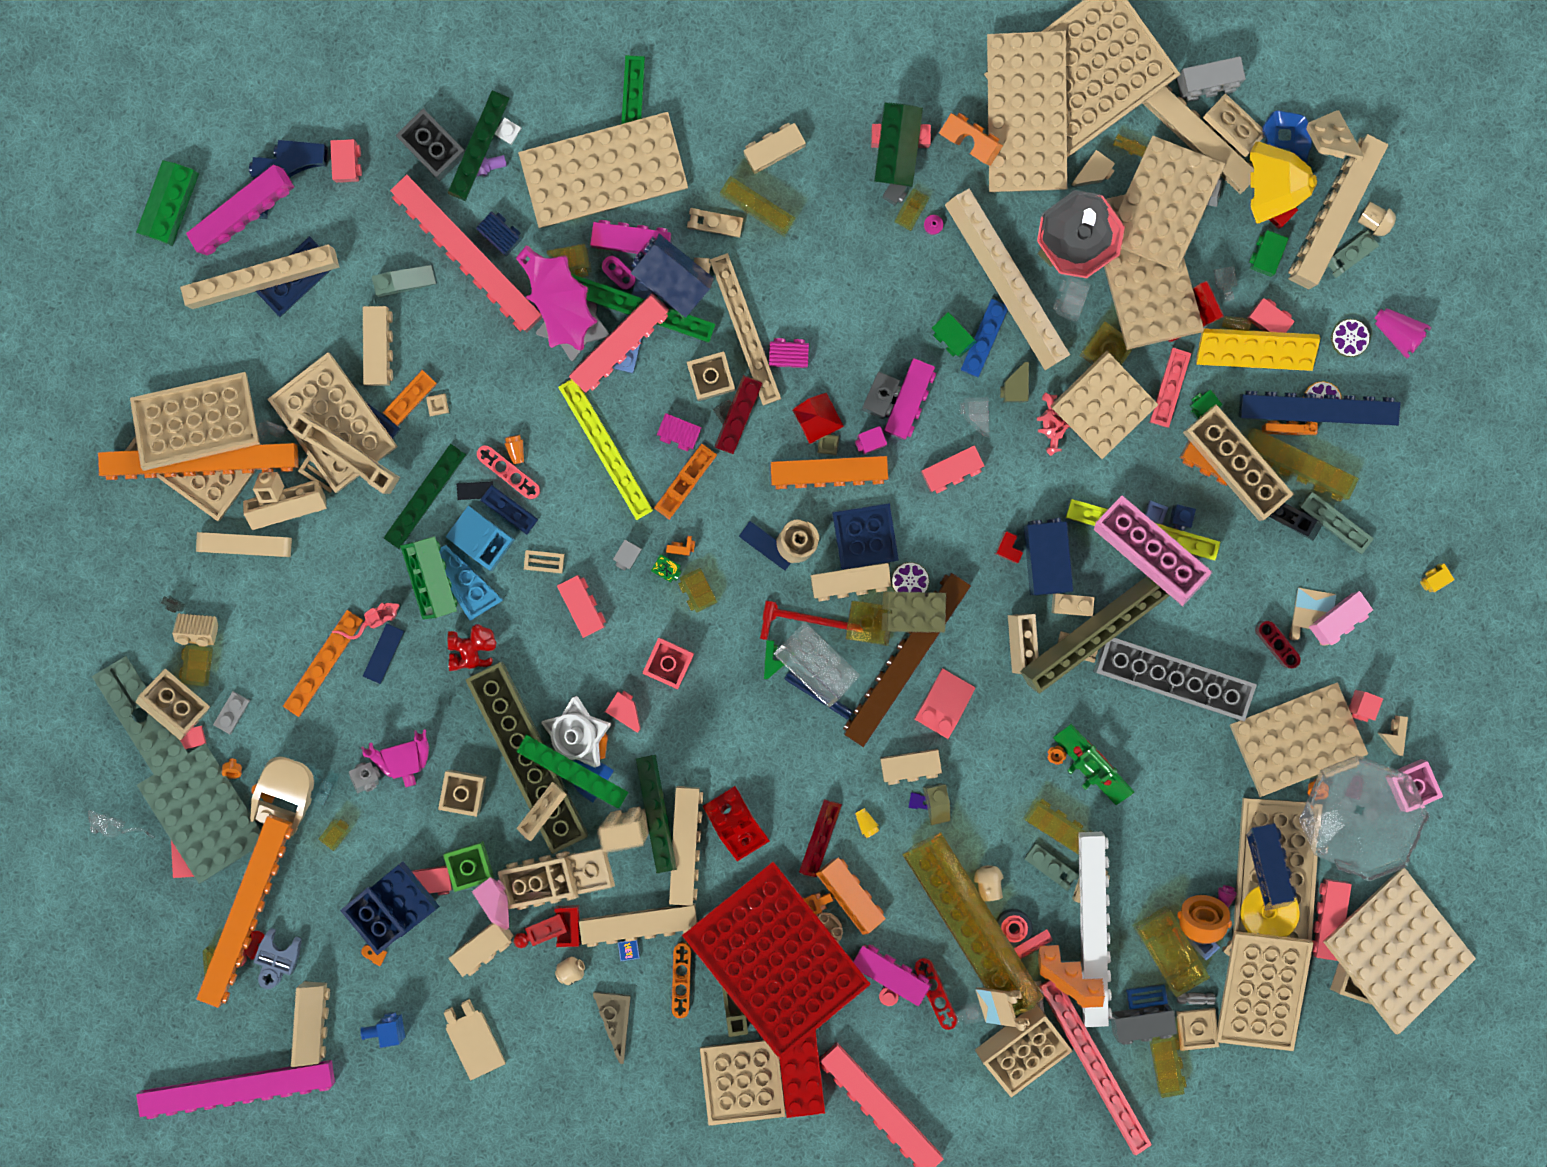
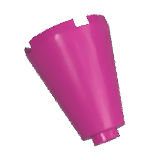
[1374,308,1432,359]

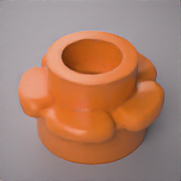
[1047,746,1067,765]

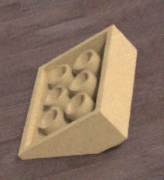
[975,1003,1073,1098]

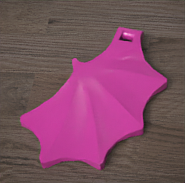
[516,246,597,350]

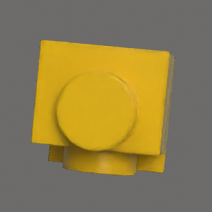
[1420,563,1454,592]

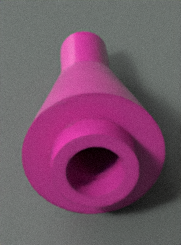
[1218,885,1237,909]

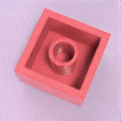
[643,637,695,689]

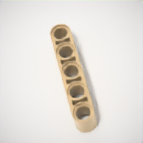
[196,532,292,557]

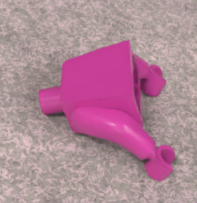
[362,729,429,787]

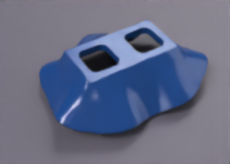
[1263,110,1312,164]

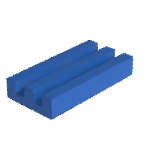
[1126,984,1168,1010]

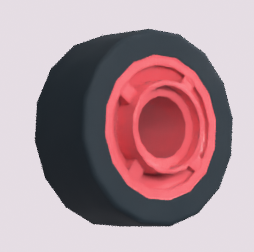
[995,909,1033,947]

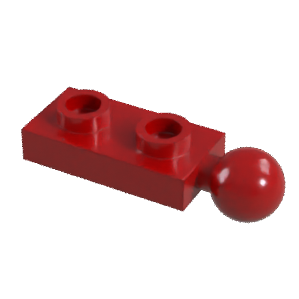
[514,913,569,948]

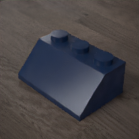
[340,886,406,955]

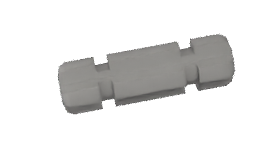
[1177,993,1216,1005]

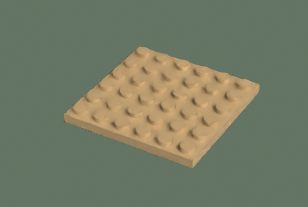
[1323,868,1476,1034]

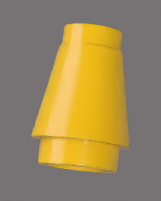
[855,808,880,838]

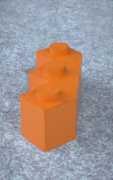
[1038,945,1105,1008]

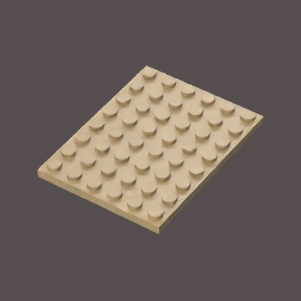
[984,0,1181,158]

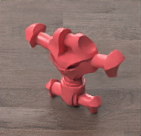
[1037,392,1080,456]

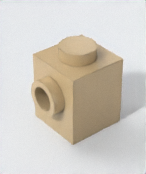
[253,472,284,503]

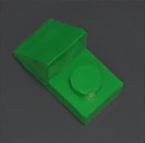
[764,640,788,679]

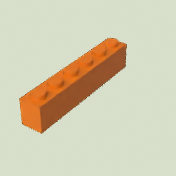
[771,456,888,489]

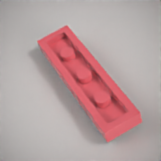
[1149,348,1191,428]

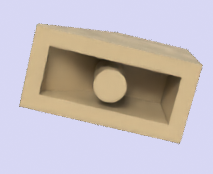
[1071,150,1115,187]

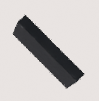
[457,481,493,500]

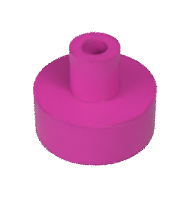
[924,215,943,235]

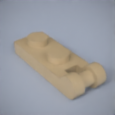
[687,208,743,238]

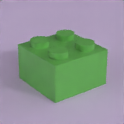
[443,841,494,892]

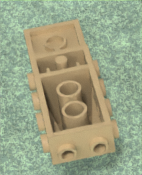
[498,848,615,910]

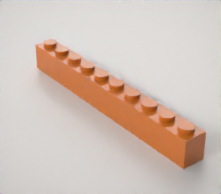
[98,443,299,480]
[196,814,293,1008]

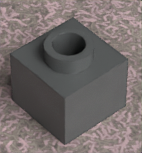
[882,184,907,206]

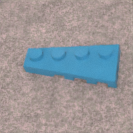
[439,545,503,621]

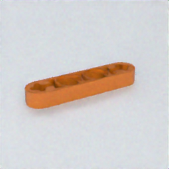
[672,942,691,1019]

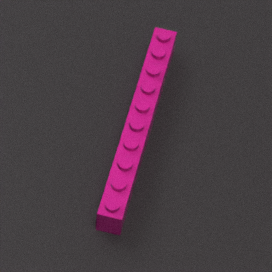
[136,1060,335,1119]

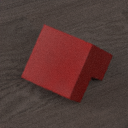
[994,531,1023,564]

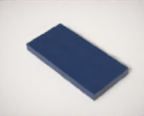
[255,236,331,317]

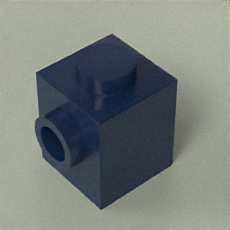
[1169,504,1196,531]

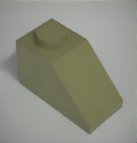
[1000,362,1029,403]
[923,783,950,825]

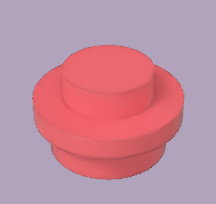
[879,987,899,1006]

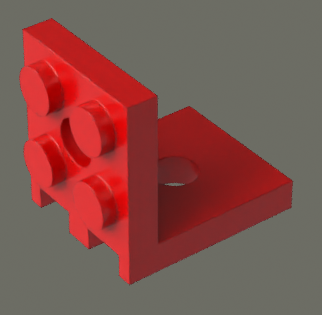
[1168,281,1224,343]
[703,786,770,862]

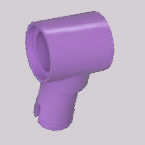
[476,155,507,179]

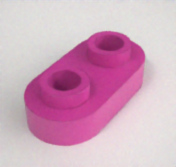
[602,256,636,290]

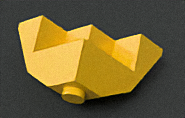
[1250,141,1317,223]

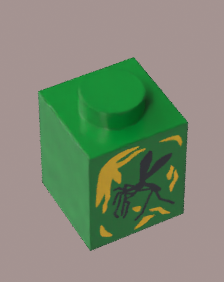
[651,554,682,583]

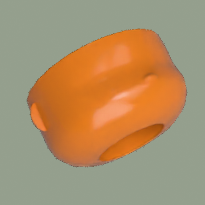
[1177,895,1232,944]

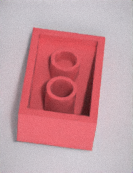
[914,668,975,739]

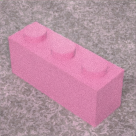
[1309,591,1373,645]

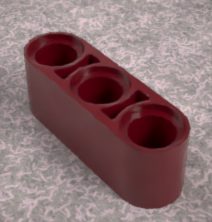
[1255,621,1301,669]

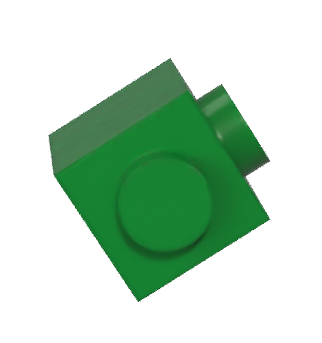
[1190,390,1223,419]

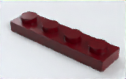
[714,375,762,454]
[799,799,842,877]

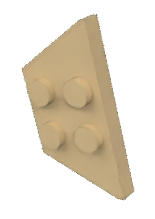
[1306,110,1364,163]

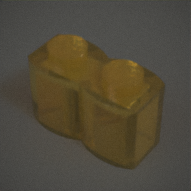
[678,568,718,613]

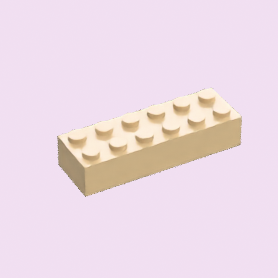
[1183,405,1294,521]
[599,806,649,853]

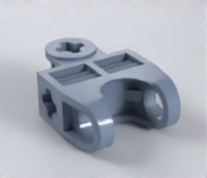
[253,928,302,989]

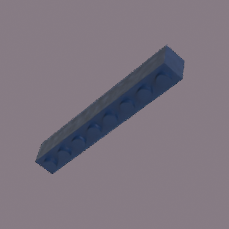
[1239,391,1401,426]

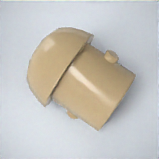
[1358,202,1396,236]
[974,865,1004,901]

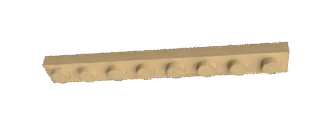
[710,253,781,406]

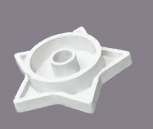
[542,696,611,768]

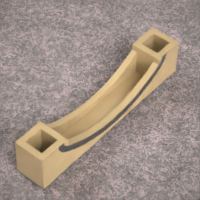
[287,413,400,494]

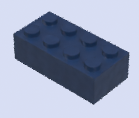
[1246,823,1297,911]

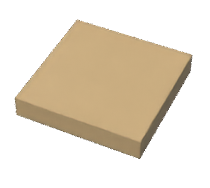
[1176,1008,1219,1051]

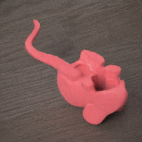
[332,603,399,639]

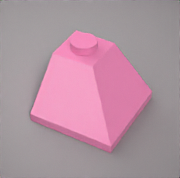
[472,877,509,930]

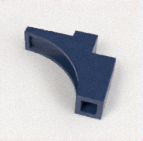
[249,140,328,219]

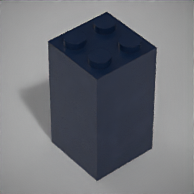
[631,234,714,318]
[1023,518,1073,595]

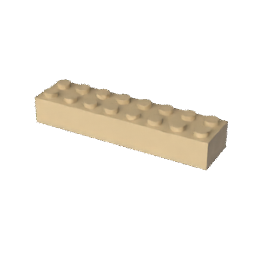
[1288,134,1388,289]

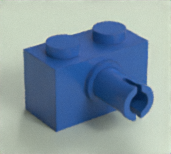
[360,1012,405,1048]

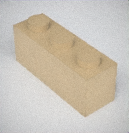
[743,123,806,174]
[1008,613,1039,674]
[880,749,942,785]

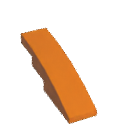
[654,444,717,520]

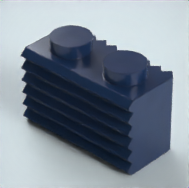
[476,211,522,257]

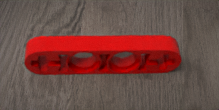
[915,958,958,1030]

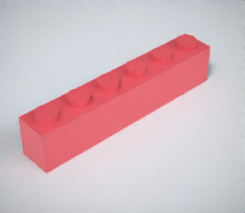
[569,292,669,393]

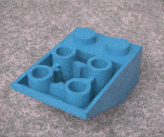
[446,506,515,571]

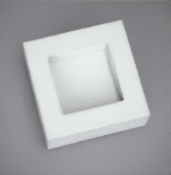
[495,118,522,145]

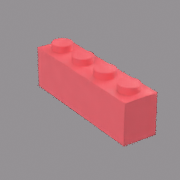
[1312,879,1352,961]

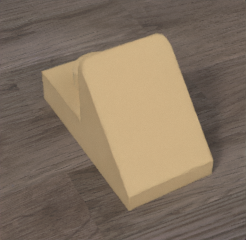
[1378,715,1408,756]

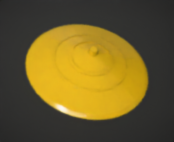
[1241,886,1300,937]

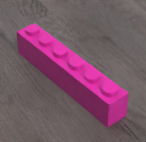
[186,165,294,255]

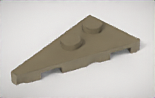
[593,991,631,1064]

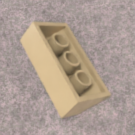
[810,563,891,601]
[291,981,330,1067]

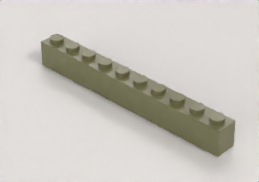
[1020,576,1170,694]

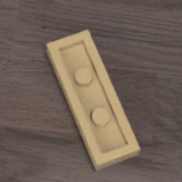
[516,782,567,841]

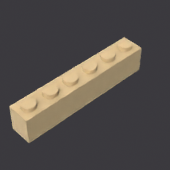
[669,786,703,906]
[579,903,698,947]

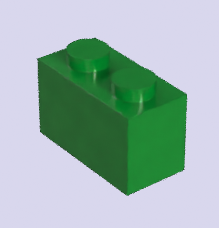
[1249,230,1289,277]
[932,312,977,358]

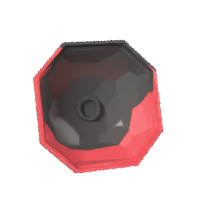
[1037,190,1125,278]

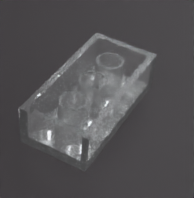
[773,621,860,708]

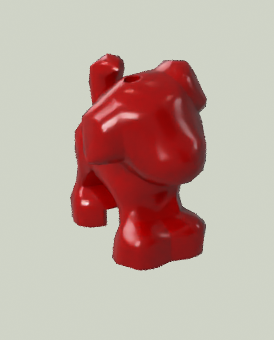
[447,624,497,671]

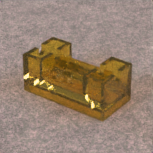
[1132,906,1210,998]

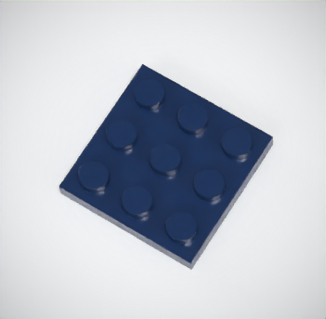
[832,503,899,570]
[371,861,440,937]

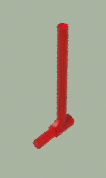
[760,601,863,640]

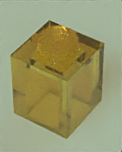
[318,819,351,851]

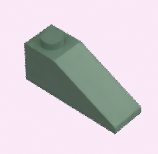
[372,265,436,298]

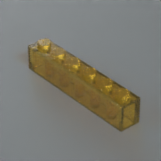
[1246,428,1359,502]

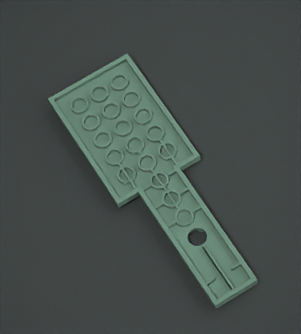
[92,656,261,884]

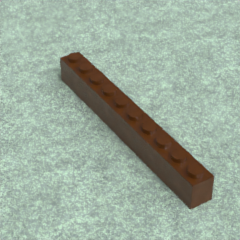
[843,573,971,747]

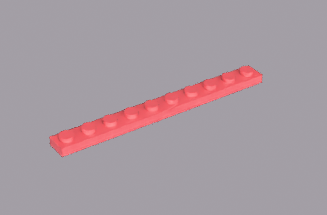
[1039,980,1152,1155]

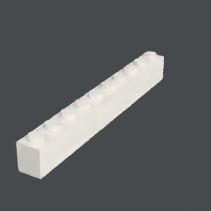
[1078,832,1112,1027]

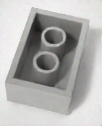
[1177,56,1246,102]

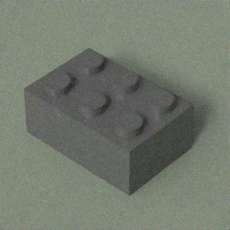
[395,108,465,181]
[1111,1004,1177,1045]

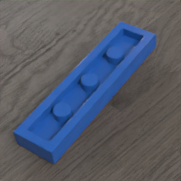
[961,299,1008,378]

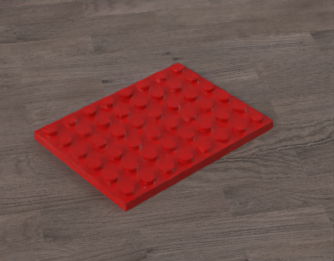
[682,862,871,1060]

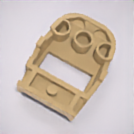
[250,757,314,836]

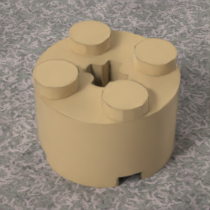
[777,520,819,563]

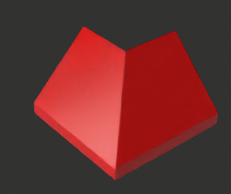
[792,392,844,444]

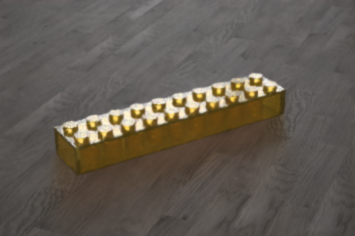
[902,832,1044,1015]

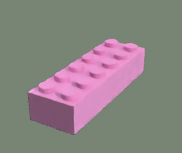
[1094,496,1212,606]

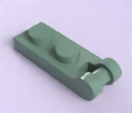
[1327,230,1379,278]
[1024,843,1079,891]

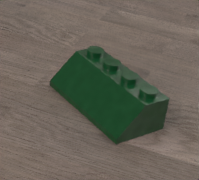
[874,102,923,187]

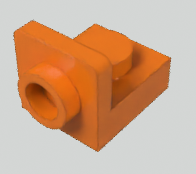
[666,536,695,556]

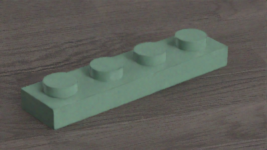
[1299,492,1374,554]

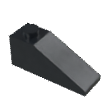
[1268,503,1323,541]

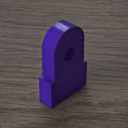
[908,793,928,809]

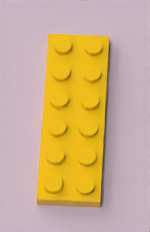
[1196,328,1320,371]

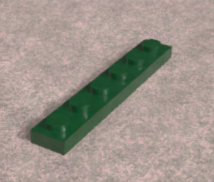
[448,90,510,202]
[383,444,467,549]
[636,755,677,874]

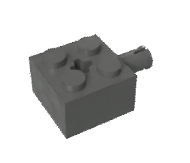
[862,371,901,419]

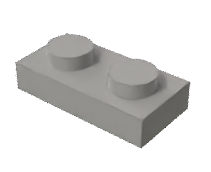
[213,691,250,735]

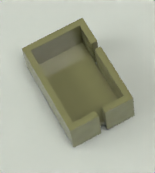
[882,592,946,632]

